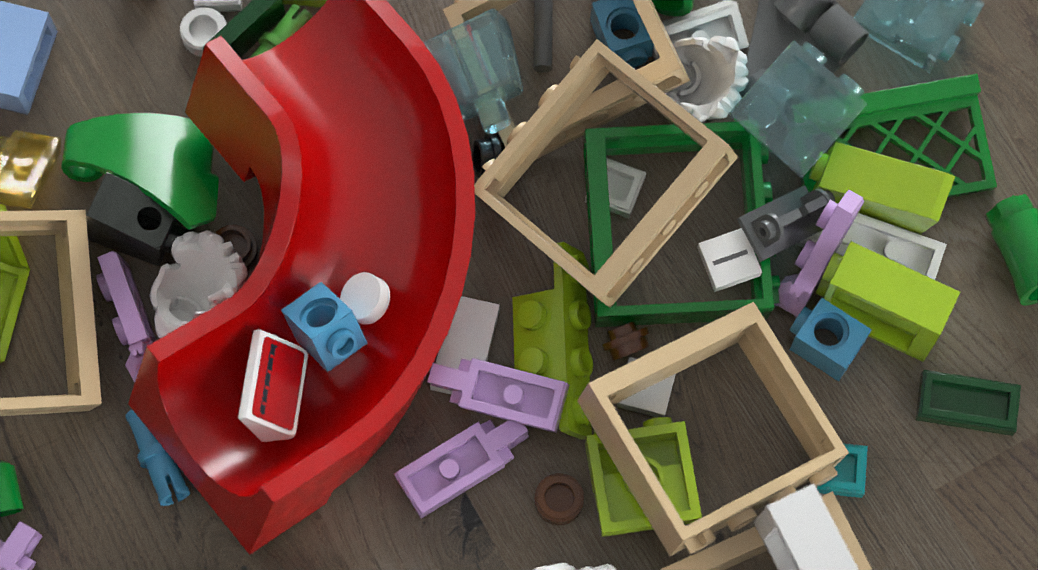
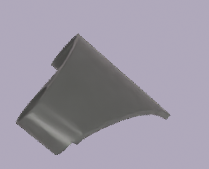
[739,0,869,128]

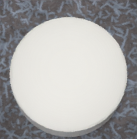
[180,7,226,56]
[340,272,390,325]

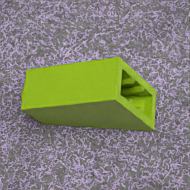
[809,142,955,235]

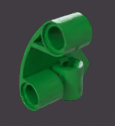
[61,113,219,230]

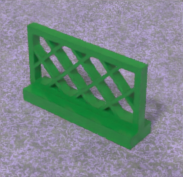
[784,74,997,198]

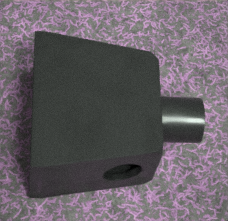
[86,172,193,266]

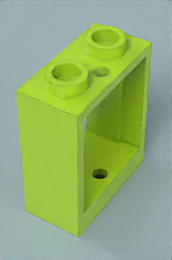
[815,241,960,362]

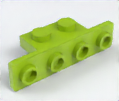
[512,242,593,440]

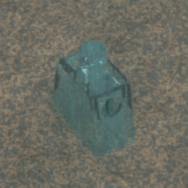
[423,8,523,133]

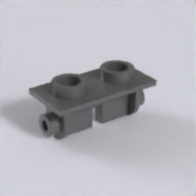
[737,185,835,262]

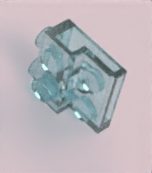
[853,0,985,73]
[728,40,867,178]

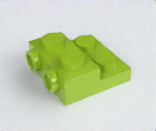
[585,417,702,537]

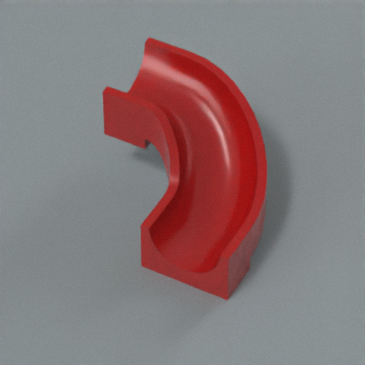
[128,0,475,555]

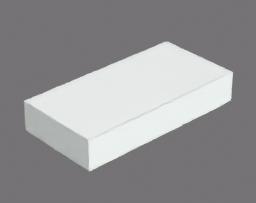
[430,296,500,394]

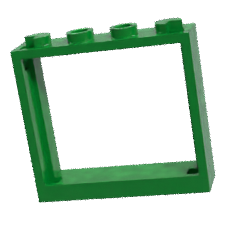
[583,120,781,328]

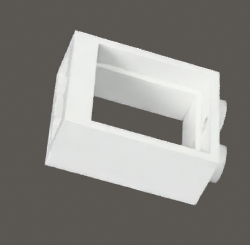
[753,483,859,570]

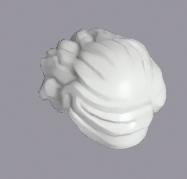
[665,36,749,123]
[150,230,248,338]

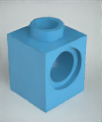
[590,0,654,68]
[281,282,367,372]
[789,298,872,381]

